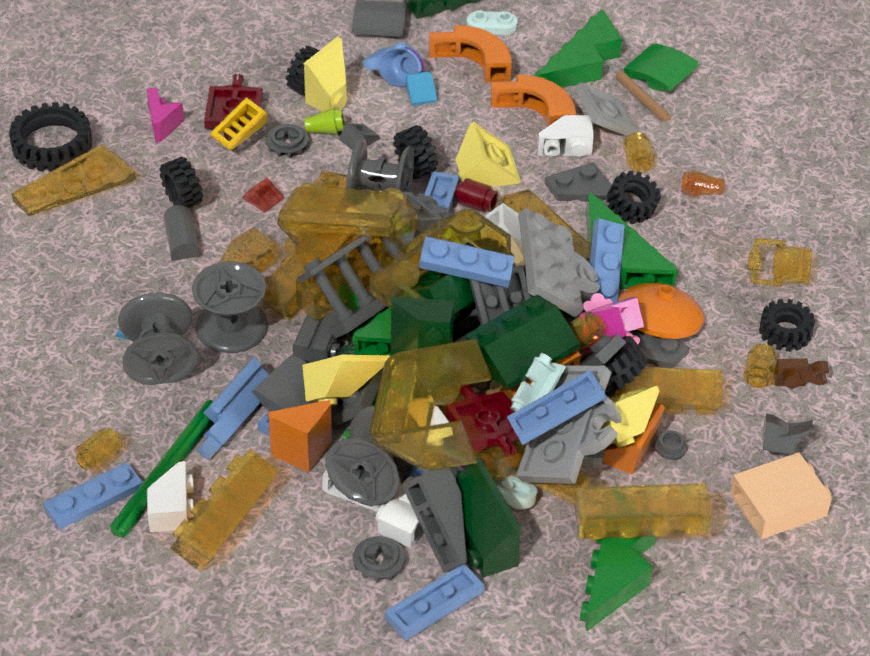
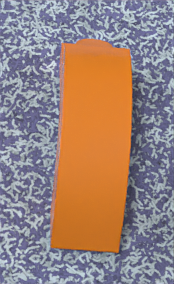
[429,25,512,83]
[490,75,576,127]

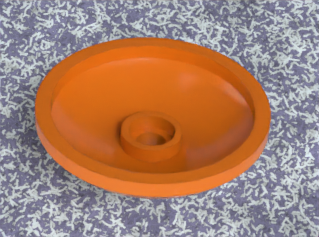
[618,283,704,339]

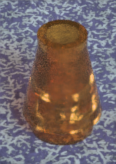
[681,169,724,197]

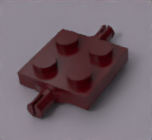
[204,74,263,141]
[446,384,519,457]

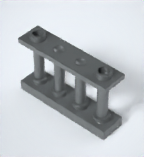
[297,214,428,339]

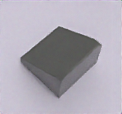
[339,123,381,150]

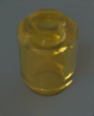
[623,132,654,172]
[568,311,605,352]
[743,343,777,388]
[75,427,123,472]

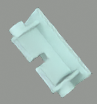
[511,353,566,411]

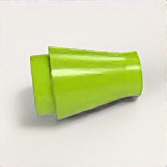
[305,108,345,135]

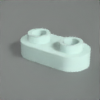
[467,11,518,35]
[487,469,537,510]

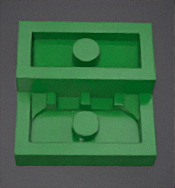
[623,43,699,92]

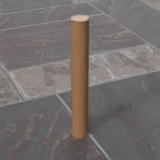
[615,71,671,123]

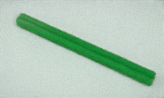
[110,400,213,538]

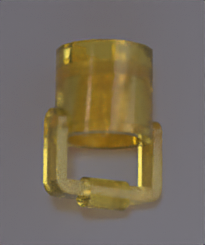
[748,238,812,287]

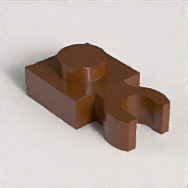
[774,358,829,388]

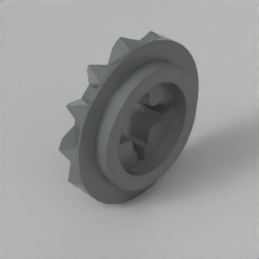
[266,124,309,157]
[353,536,405,582]

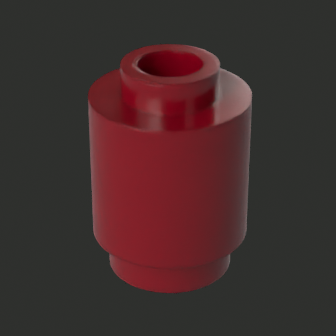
[455,178,498,213]

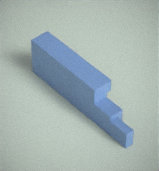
[196,357,269,460]

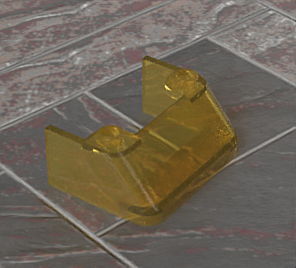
[277,183,418,257]
[370,209,511,308]
[369,339,491,471]

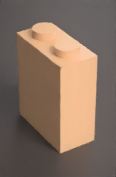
[730,452,832,539]

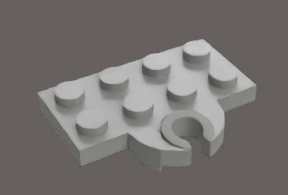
[518,208,600,317]
[516,366,622,484]

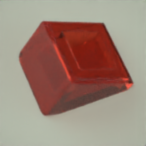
[242,177,285,212]

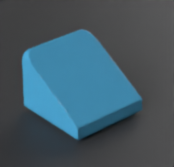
[406,71,437,106]

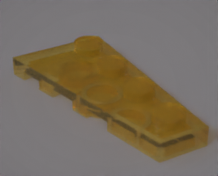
[11,144,136,216]

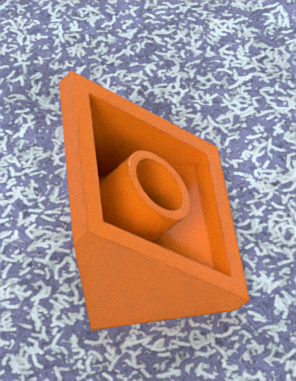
[268,400,332,472]
[602,403,665,475]

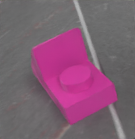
[146,88,184,142]
[579,297,644,343]

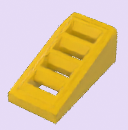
[210,97,268,152]

